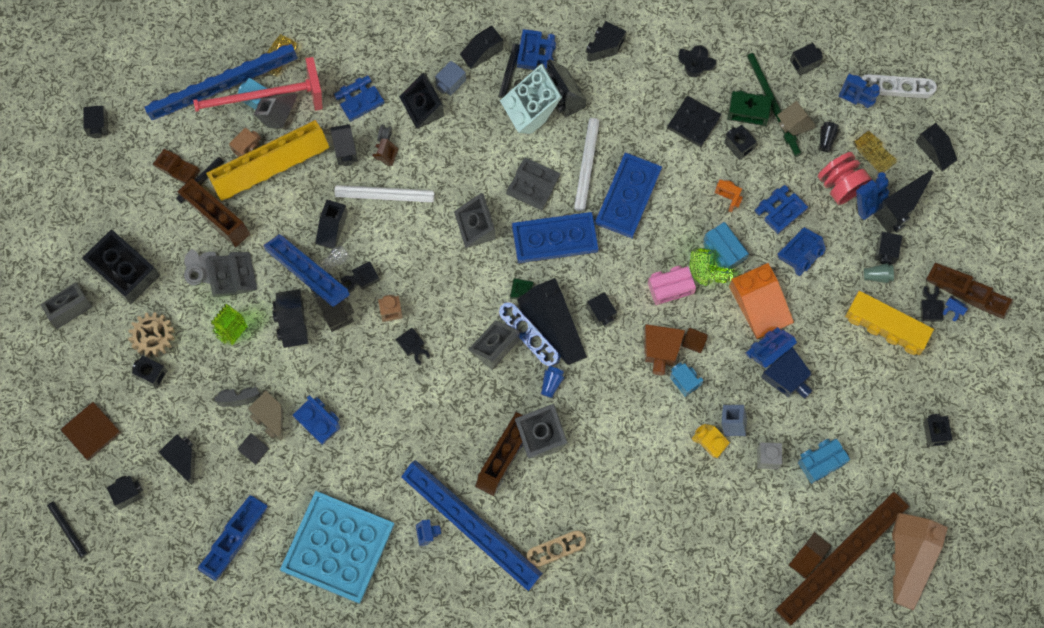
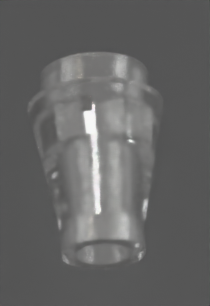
[319,245,351,272]

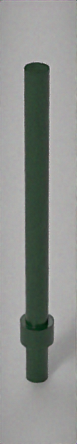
[747,53,802,157]

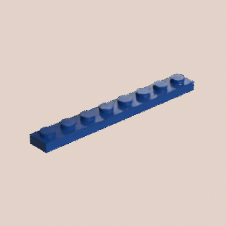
[144,44,298,120]
[401,460,543,591]

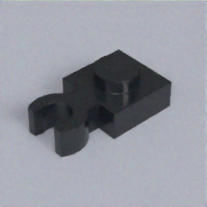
[340,261,380,293]
[920,286,944,322]
[395,328,430,366]

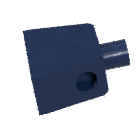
[761,347,813,399]

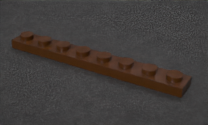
[774,492,910,626]

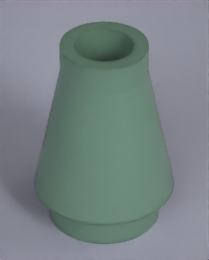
[864,263,894,283]

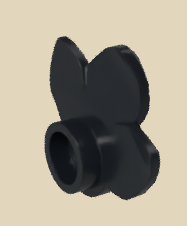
[678,45,717,77]

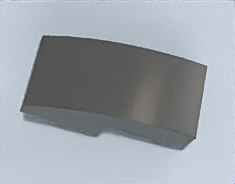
[214,387,261,407]

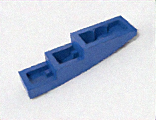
[198,495,268,581]

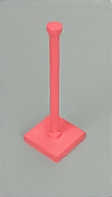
[193,57,323,112]

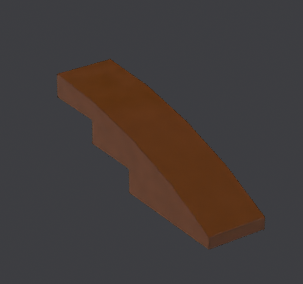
[926,262,1013,319]

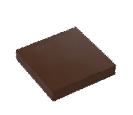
[60,402,121,461]

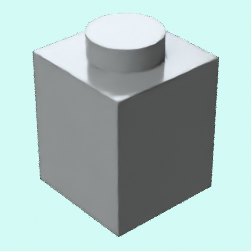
[757,442,782,469]

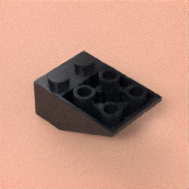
[546,59,586,118]

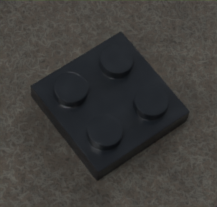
[667,95,722,148]

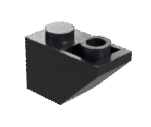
[585,21,626,62]
[315,199,348,250]

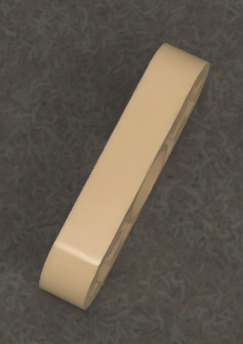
[527,531,586,568]

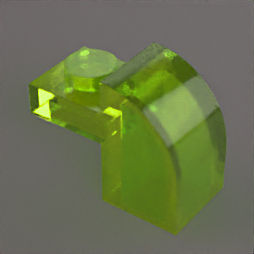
[689,247,734,286]

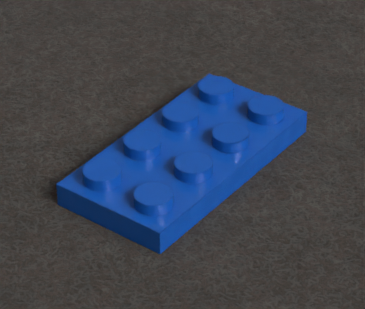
[595,152,662,239]
[512,212,599,263]

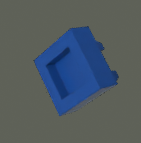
[943,295,968,321]
[416,519,441,546]

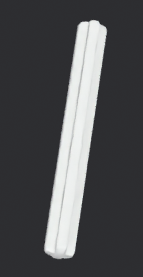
[574,118,599,211]
[334,185,435,202]

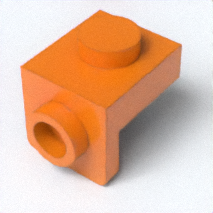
[715,179,743,212]

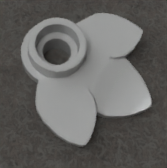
[184,249,216,286]

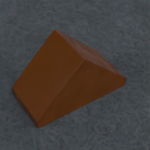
[789,532,831,579]

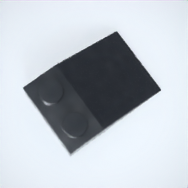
[874,170,934,233]

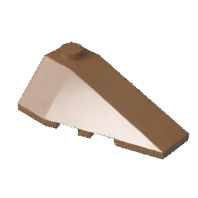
[892,513,948,610]

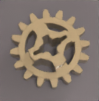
[128,312,175,358]

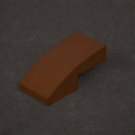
[153,149,200,184]

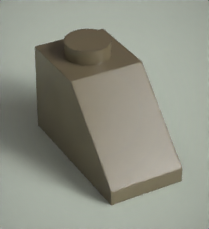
[777,101,817,136]

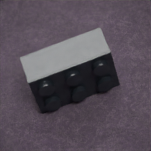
[82,229,160,305]

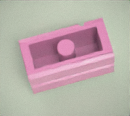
[648,266,696,305]

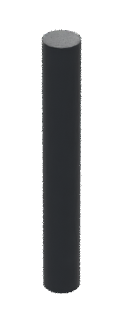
[498,44,520,98]
[175,157,224,204]
[47,501,88,558]

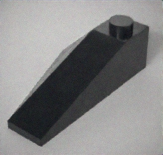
[517,278,587,365]

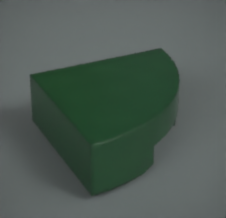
[510,278,534,299]

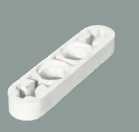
[862,74,937,98]

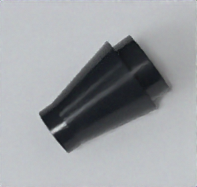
[819,122,840,153]

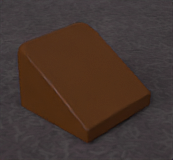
[682,328,708,354]

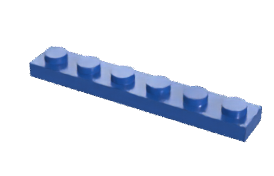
[263,234,350,307]

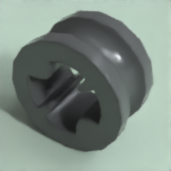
[377,124,392,142]

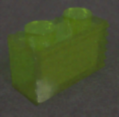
[211,304,248,345]

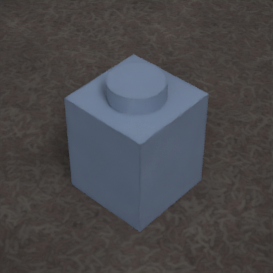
[435,61,466,96]
[722,405,747,436]

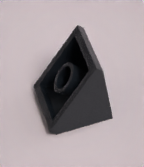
[399,73,444,129]

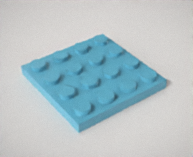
[280,491,395,604]

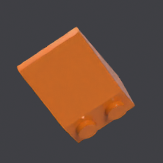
[729,263,794,340]

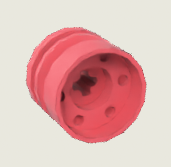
[817,152,872,205]

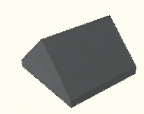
[454,193,496,248]
[41,282,92,329]
[468,320,520,370]
[515,403,568,459]

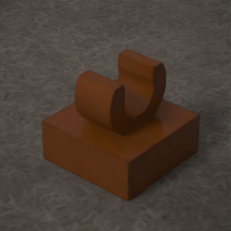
[372,139,399,166]

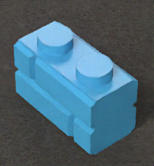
[703,222,749,272]
[798,438,850,484]

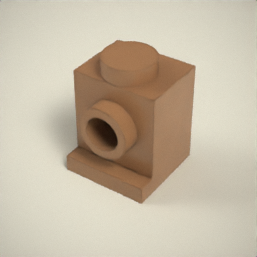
[229,127,261,157]
[378,295,403,322]

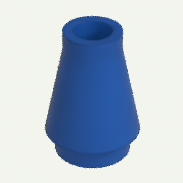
[541,366,564,398]

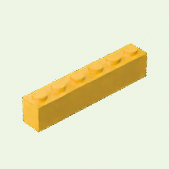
[206,120,330,201]

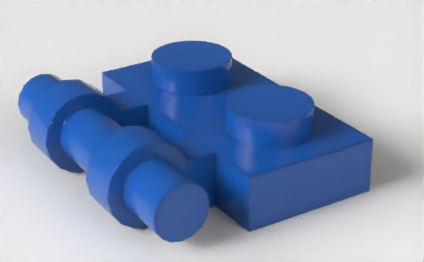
[517,29,556,70]
[838,74,880,108]
[333,75,385,122]
[856,172,889,220]
[754,185,808,234]
[745,327,797,368]

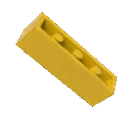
[845,291,934,355]

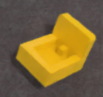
[692,424,730,458]

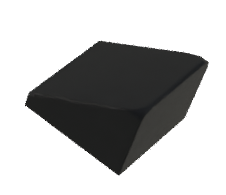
[237,433,269,465]

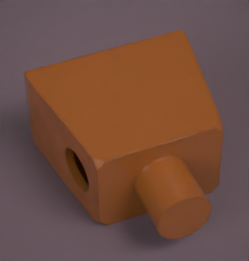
[644,324,685,375]

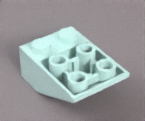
[500,64,562,134]

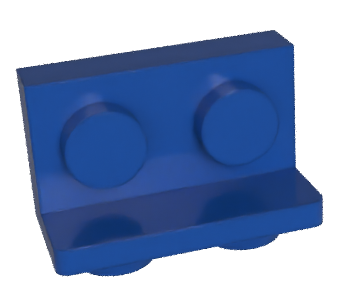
[777,227,826,276]
[292,395,340,445]

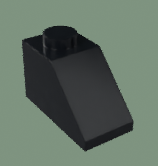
[460,25,503,69]
[916,123,957,171]
[330,124,358,166]
[159,434,195,485]

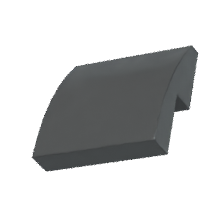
[506,157,561,211]
[206,252,257,297]

